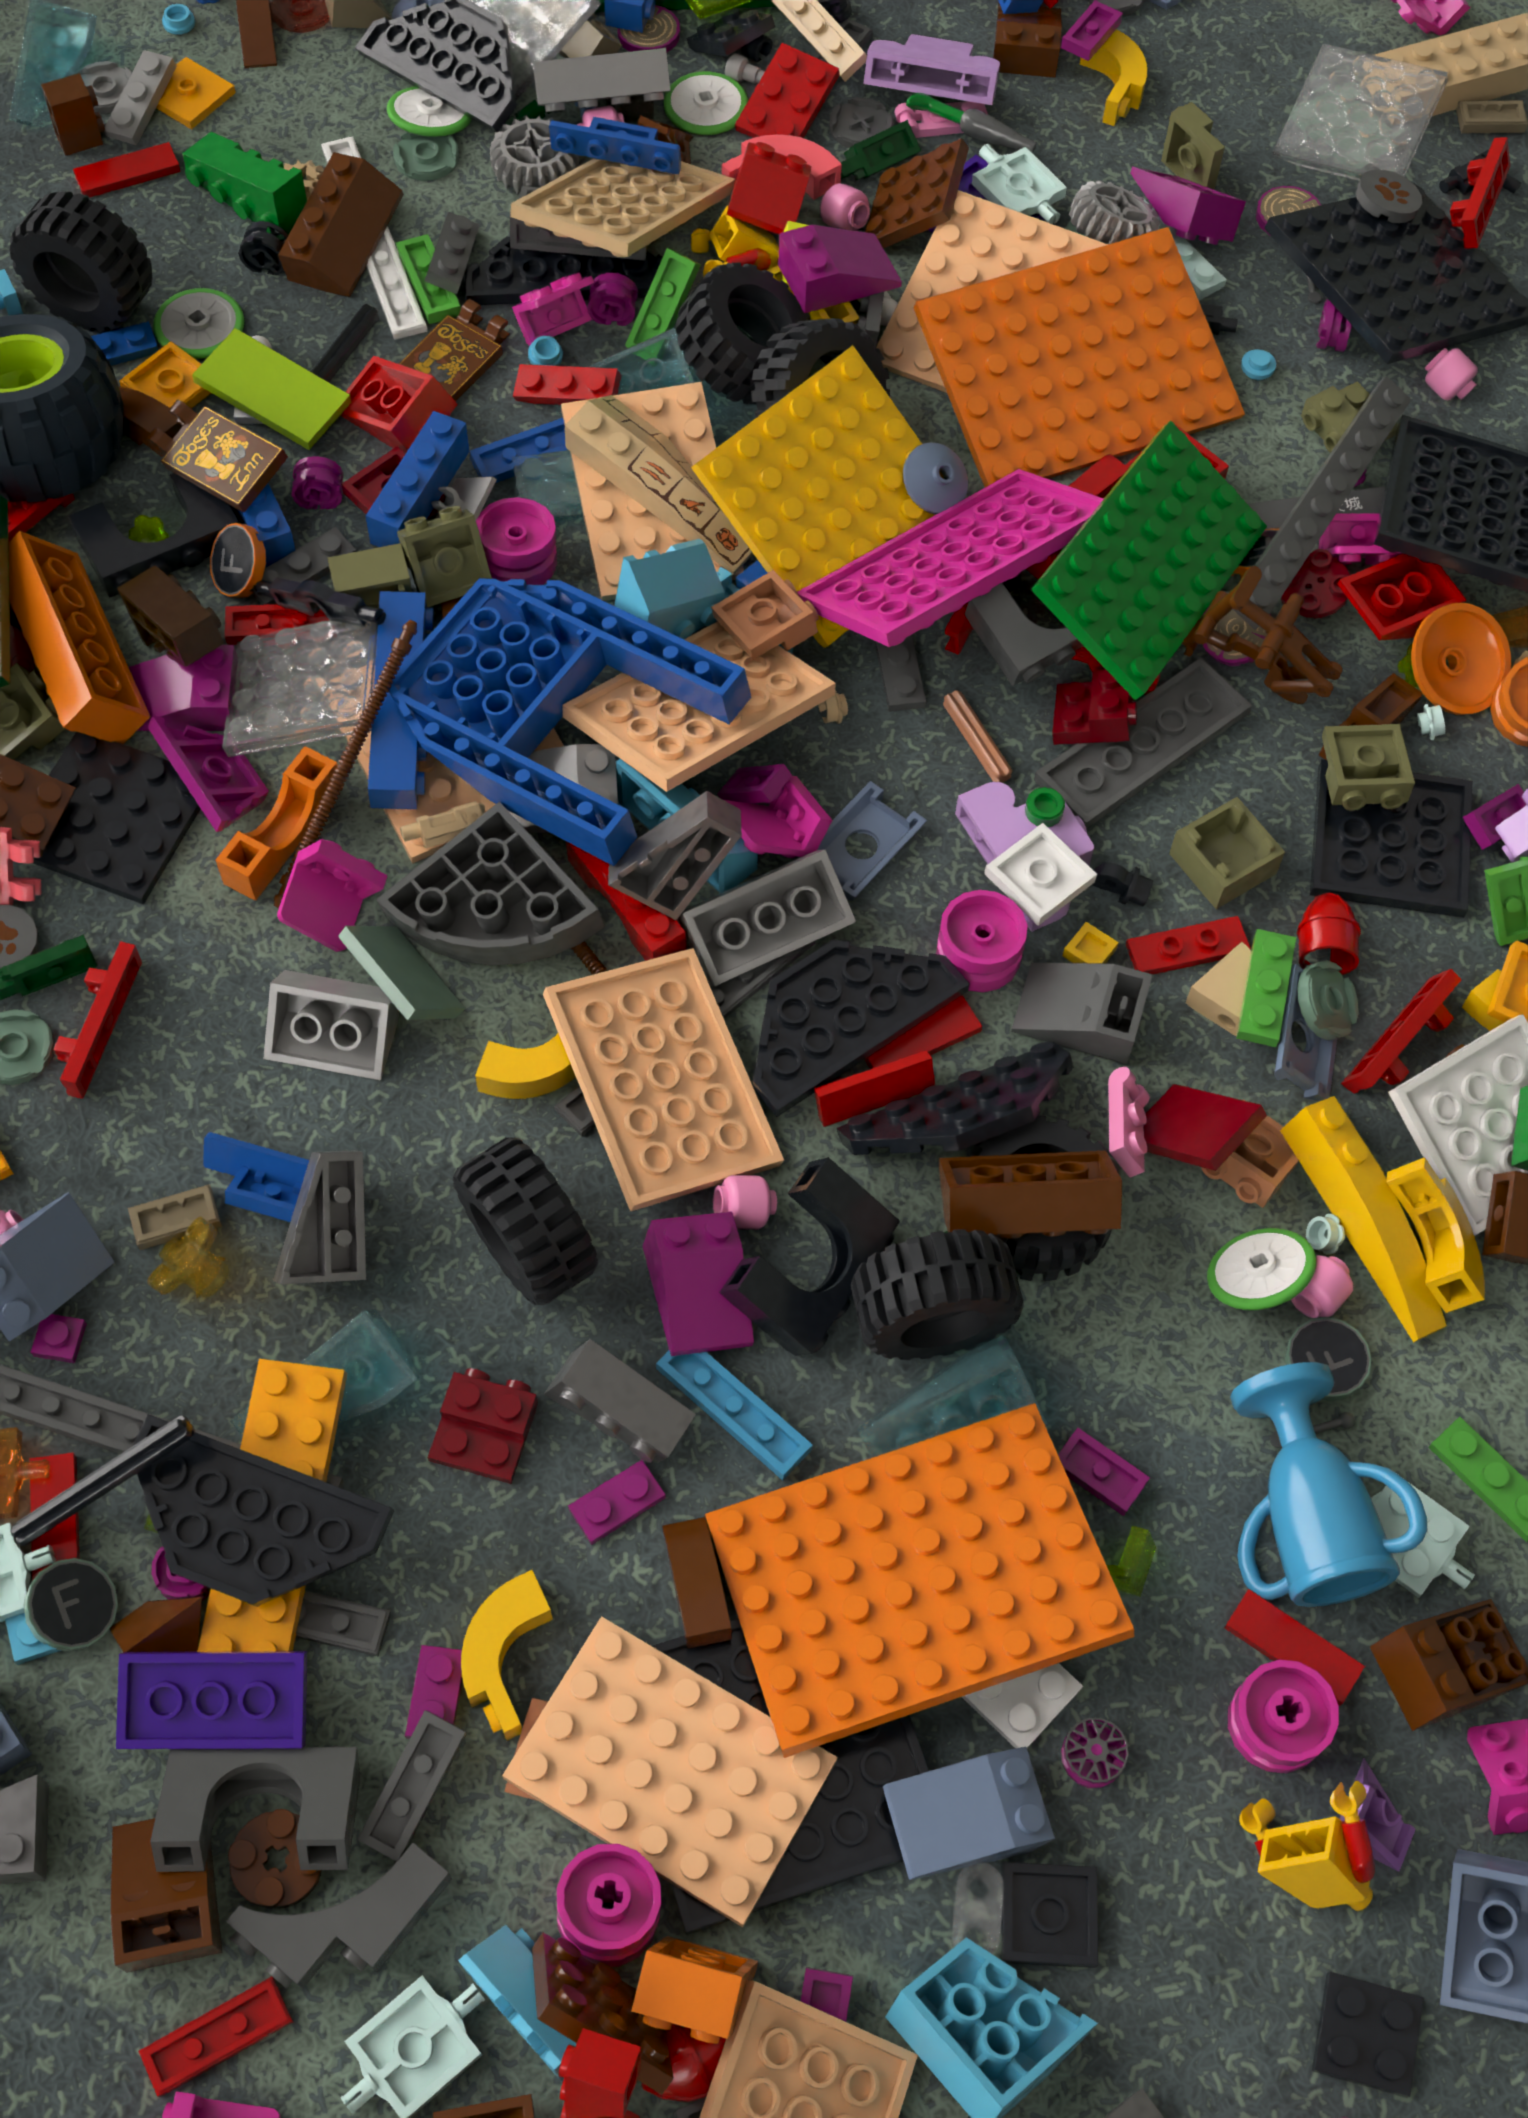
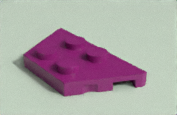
[147,716,269,832]

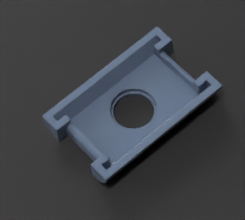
[798,781,927,901]
[1274,964,1337,1101]

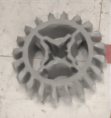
[490,115,579,194]
[1069,181,1161,244]

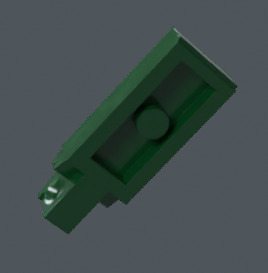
[841,120,921,181]
[0,935,98,1000]

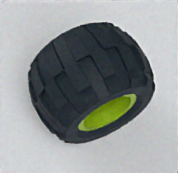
[0,314,124,503]

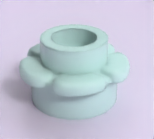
[1417,704,1445,740]
[1306,1214,1345,1255]

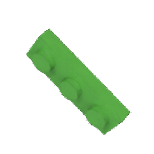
[396,234,461,324]
[625,248,701,362]
[1236,929,1296,1047]
[1428,1417,1528,1542]

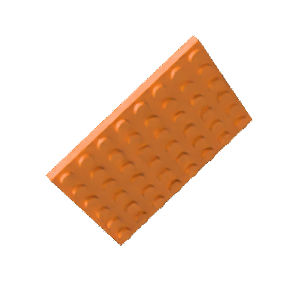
[913,227,1245,487]
[705,1403,1135,1758]

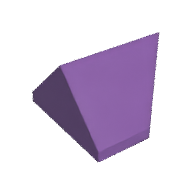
[1339,1758,1416,1871]

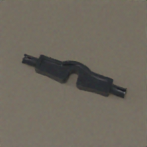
[255,577,386,627]

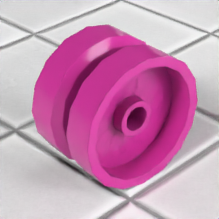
[476,497,557,585]
[936,890,1028,993]
[1228,1660,1339,1773]
[557,1844,661,1967]

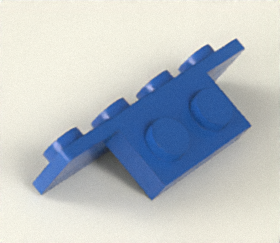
[549,117,681,174]
[203,1132,309,1222]

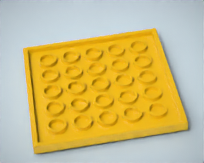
[691,345,944,648]

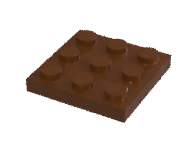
[865,138,969,249]
[532,1932,674,2095]

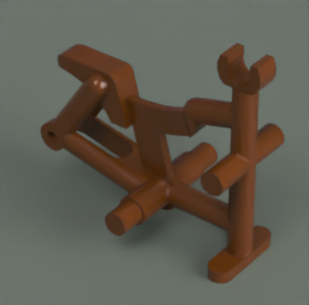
[1181,566,1343,704]

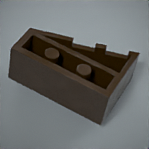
[117,565,224,667]

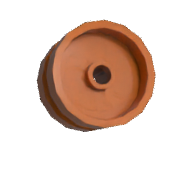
[1490,657,1528,747]

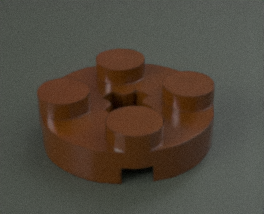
[228,1809,322,1909]

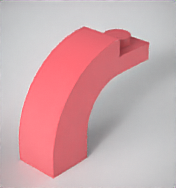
[722,135,842,200]

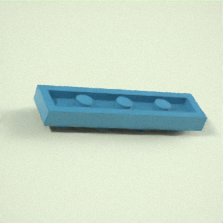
[656,1350,813,1480]

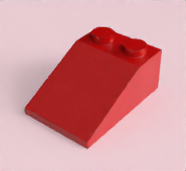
[726,142,812,235]
[340,356,458,453]
[1337,554,1466,641]

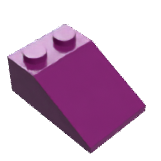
[1130,166,1246,245]
[778,225,902,313]
[129,645,241,731]
[642,1211,754,1356]

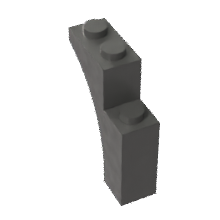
[226,1843,452,1989]

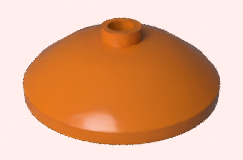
[1411,603,1511,715]

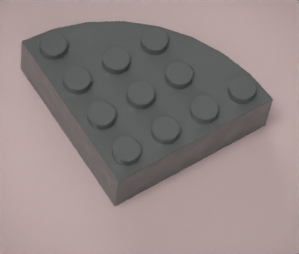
[376,802,605,965]

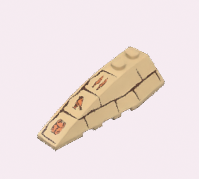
[565,395,753,575]

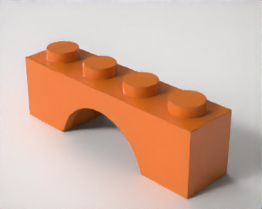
[216,746,343,901]

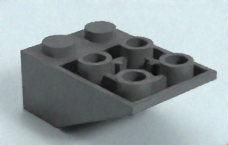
[1011,962,1153,1064]

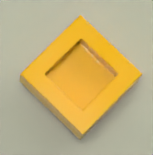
[1062,922,1119,964]

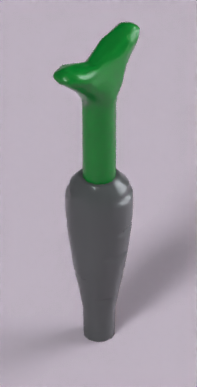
[906,92,1037,154]

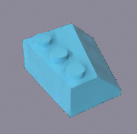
[614,539,724,639]
[458,1925,577,2082]
[885,1937,1098,2118]

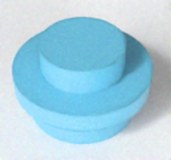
[162,4,195,34]
[528,336,563,366]
[1241,349,1276,380]

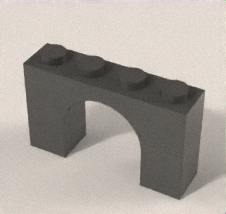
[964,547,1084,686]
[150,1746,360,1872]

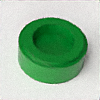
[1025,787,1065,827]

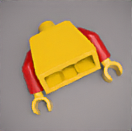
[691,206,779,277]
[1239,1781,1375,1911]

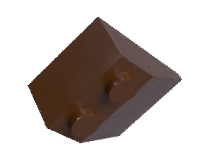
[993,2,1062,78]

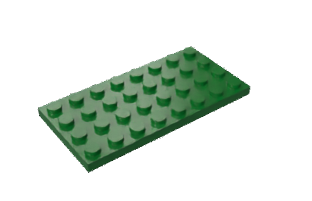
[1031,420,1267,700]

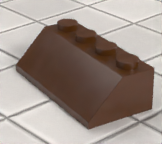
[278,152,404,297]
[939,1150,1122,1238]

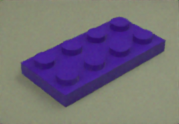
[116,1651,307,1749]

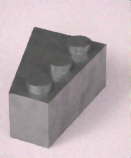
[608,791,742,920]
[273,1150,366,1284]
[544,1339,696,1463]
[0,1775,49,1884]

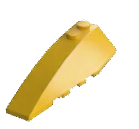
[1280,1096,1447,1343]

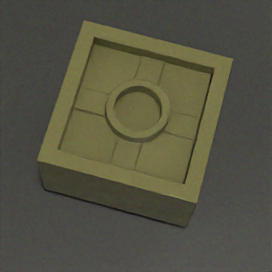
[327,543,412,637]
[1169,797,1285,909]

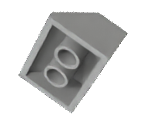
[263,970,399,1080]

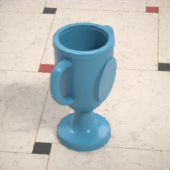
[1230,1362,1427,1607]

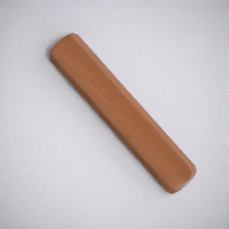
[943,690,1012,783]

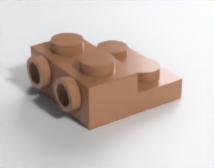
[711,570,819,660]
[1201,1099,1299,1208]

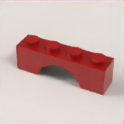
[565,841,687,961]
[559,2028,641,2118]

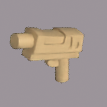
[400,801,485,848]

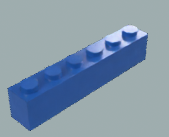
[368,591,434,809]

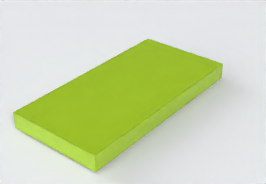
[192,328,351,450]

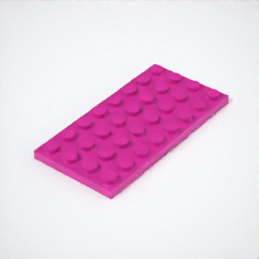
[797,469,1103,647]

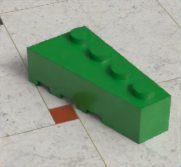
[182,132,307,238]

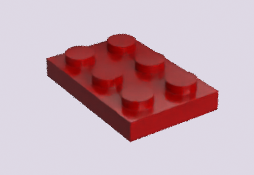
[735,43,840,138]

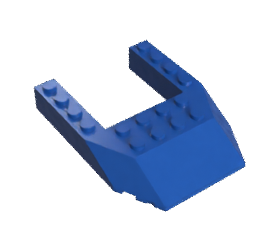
[388,578,751,866]

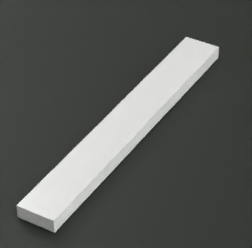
[321,136,427,340]

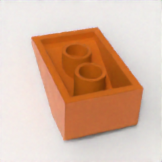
[631,1936,758,2044]

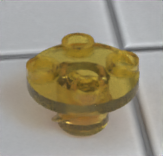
[147,1216,229,1299]

